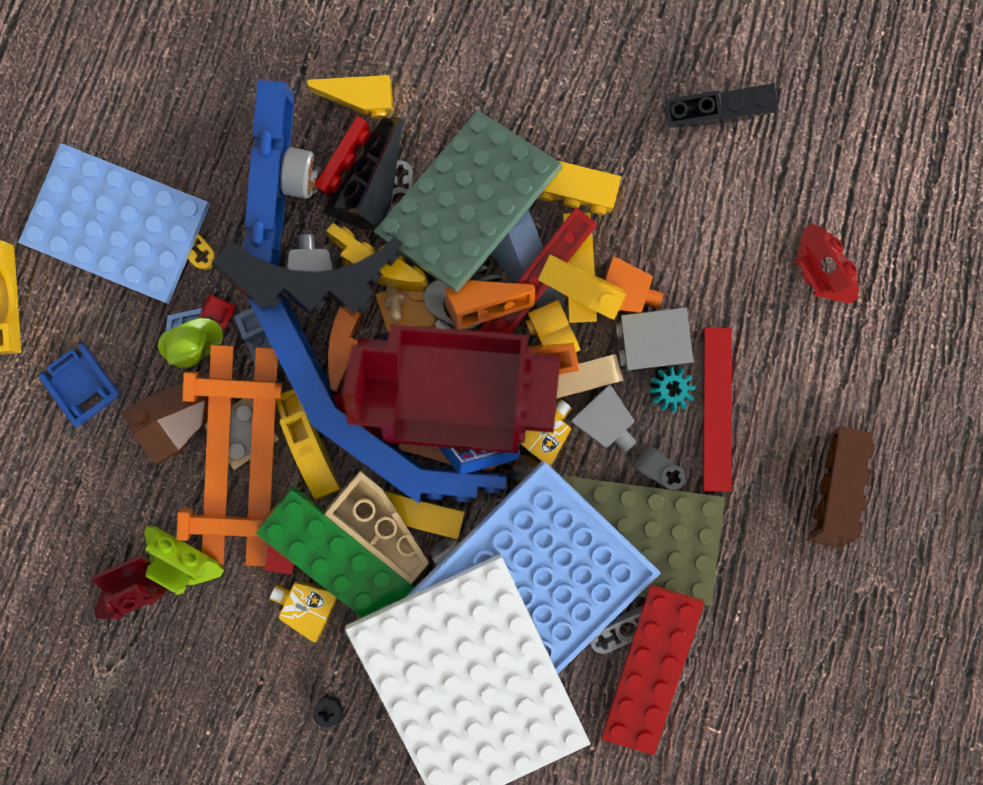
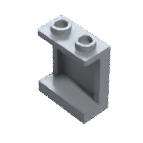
[615,308,694,371]

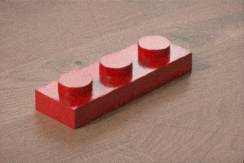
[314,116,370,197]

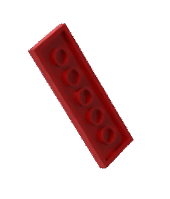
[601,584,704,755]

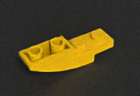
[326,223,427,292]
[276,389,341,500]

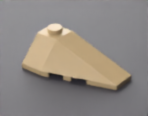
[324,471,429,584]

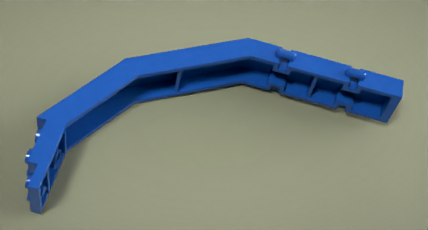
[243,80,507,503]

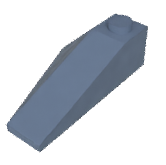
[490,210,563,309]

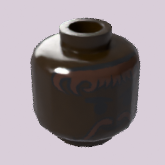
[505,451,542,486]

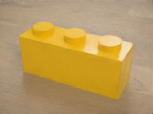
[538,161,621,215]

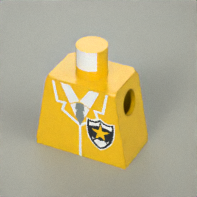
[520,399,573,466]
[270,580,337,643]

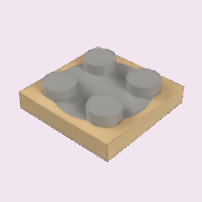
[204,398,280,470]

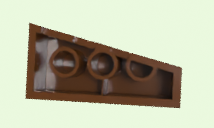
[807,426,875,549]

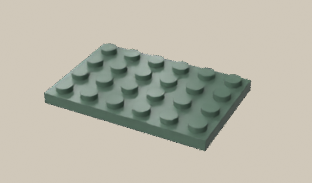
[373,110,562,293]

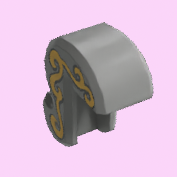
[280,147,322,199]

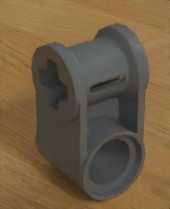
[632,444,686,490]

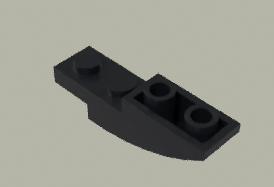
[665,83,779,128]

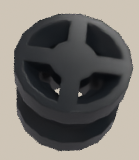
[313,696,343,728]

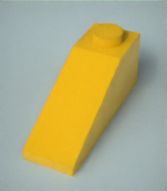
[307,75,393,119]
[538,255,626,320]

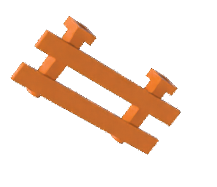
[177,345,282,566]

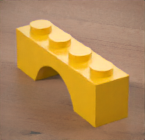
[0,240,22,355]

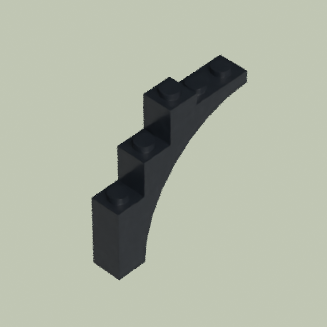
[212,236,403,316]

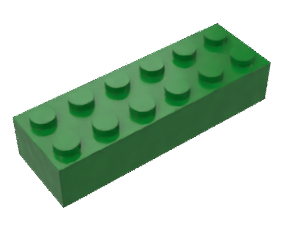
[255,485,418,618]

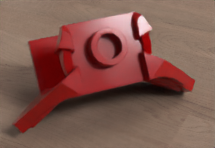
[795,223,859,304]

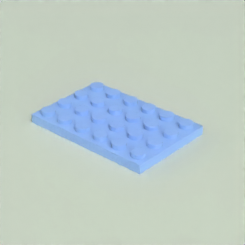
[18,143,210,304]

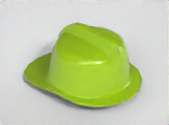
[158,318,223,368]

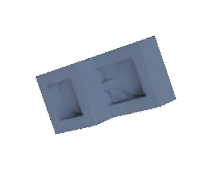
[234,308,279,363]

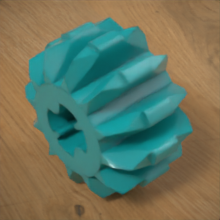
[648,366,696,413]

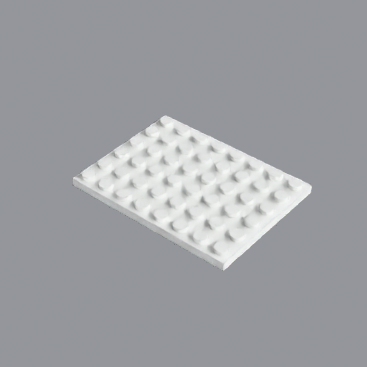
[345,553,590,785]

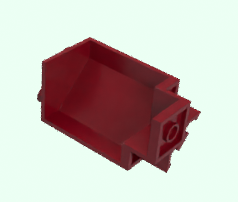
[343,324,561,454]

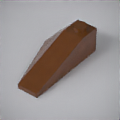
[122,371,236,465]

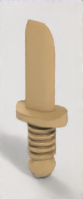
[384,286,404,322]

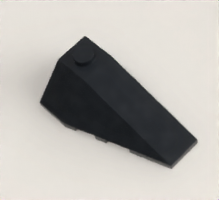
[324,117,403,230]

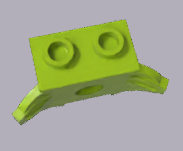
[144,525,224,595]

